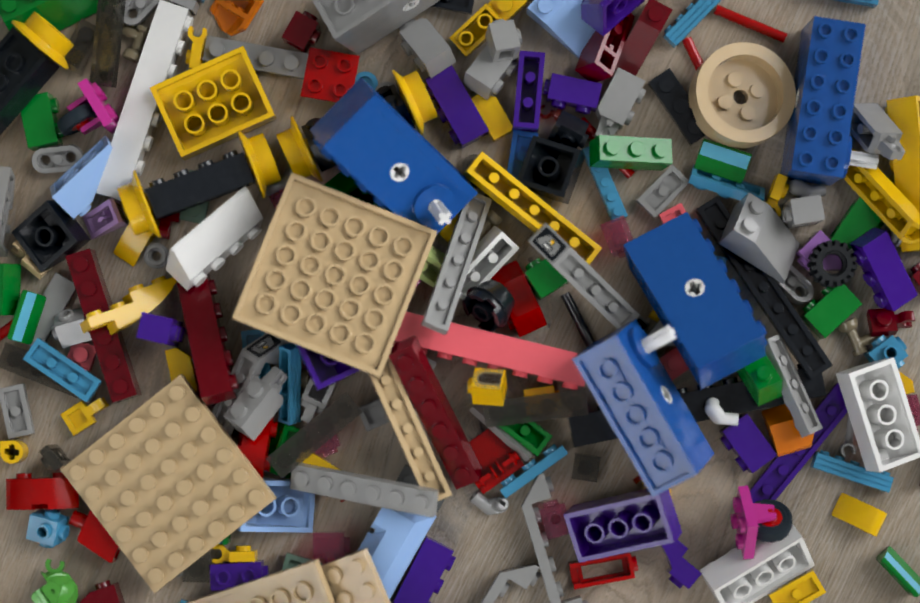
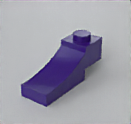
[661,540,702,589]

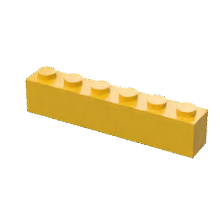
[885,95,920,252]
[462,152,602,265]

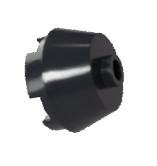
[462,280,514,332]

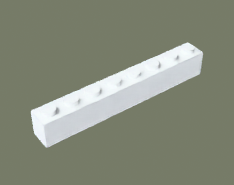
[96,0,194,202]

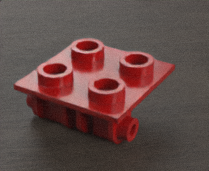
[300,47,360,103]
[469,428,524,494]

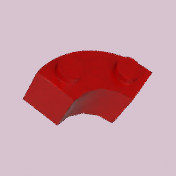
[491,260,547,337]
[237,416,278,479]
[6,472,79,510]

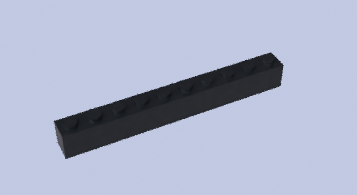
[567,364,826,447]

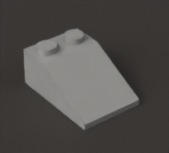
[719,192,800,284]

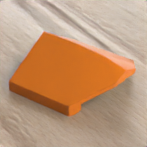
[209,0,264,36]
[761,404,815,457]

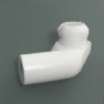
[704,397,739,426]

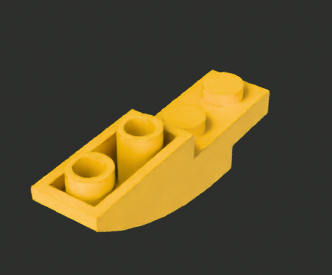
[450,0,530,57]
[80,276,176,335]

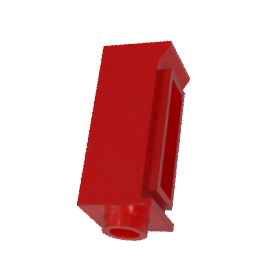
[568,552,638,590]

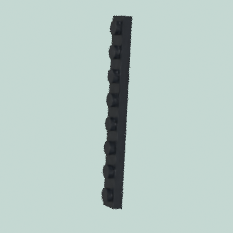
[695,196,833,380]

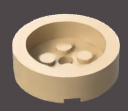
[689,42,796,149]

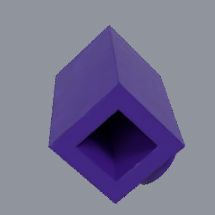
[543,73,602,115]
[210,560,269,591]

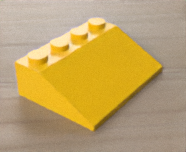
[150,46,277,161]

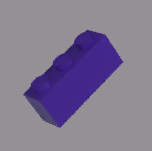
[512,50,545,133]
[425,65,489,149]
[850,228,918,312]
[136,312,186,347]
[393,536,456,603]

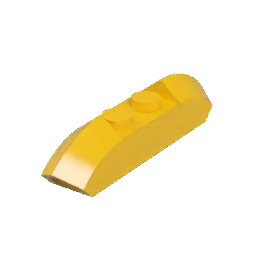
[844,148,920,244]

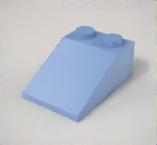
[526,0,595,59]
[50,135,112,219]
[237,477,315,533]

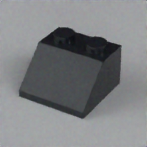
[517,135,585,204]
[12,200,91,272]

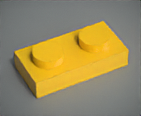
[767,569,826,603]

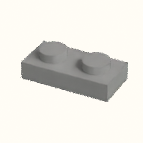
[636,164,689,218]
[0,383,35,439]

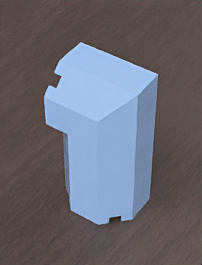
[357,508,437,599]

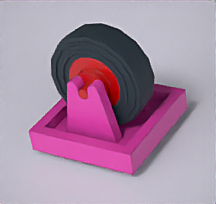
[57,78,119,136]
[730,486,792,560]

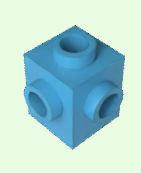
[864,334,908,369]
[26,509,70,548]

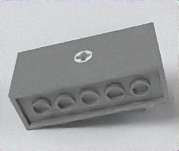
[312,0,440,54]

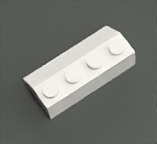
[166,186,263,291]
[836,357,920,473]
[700,524,815,603]

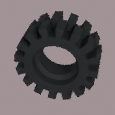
[807,240,857,288]

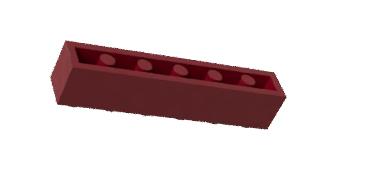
[65,248,142,403]
[176,270,239,406]
[389,335,482,490]

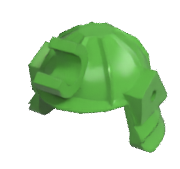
[31,559,78,603]

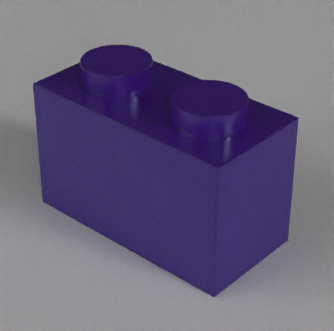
[719,413,777,473]

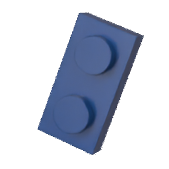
[507,130,539,179]

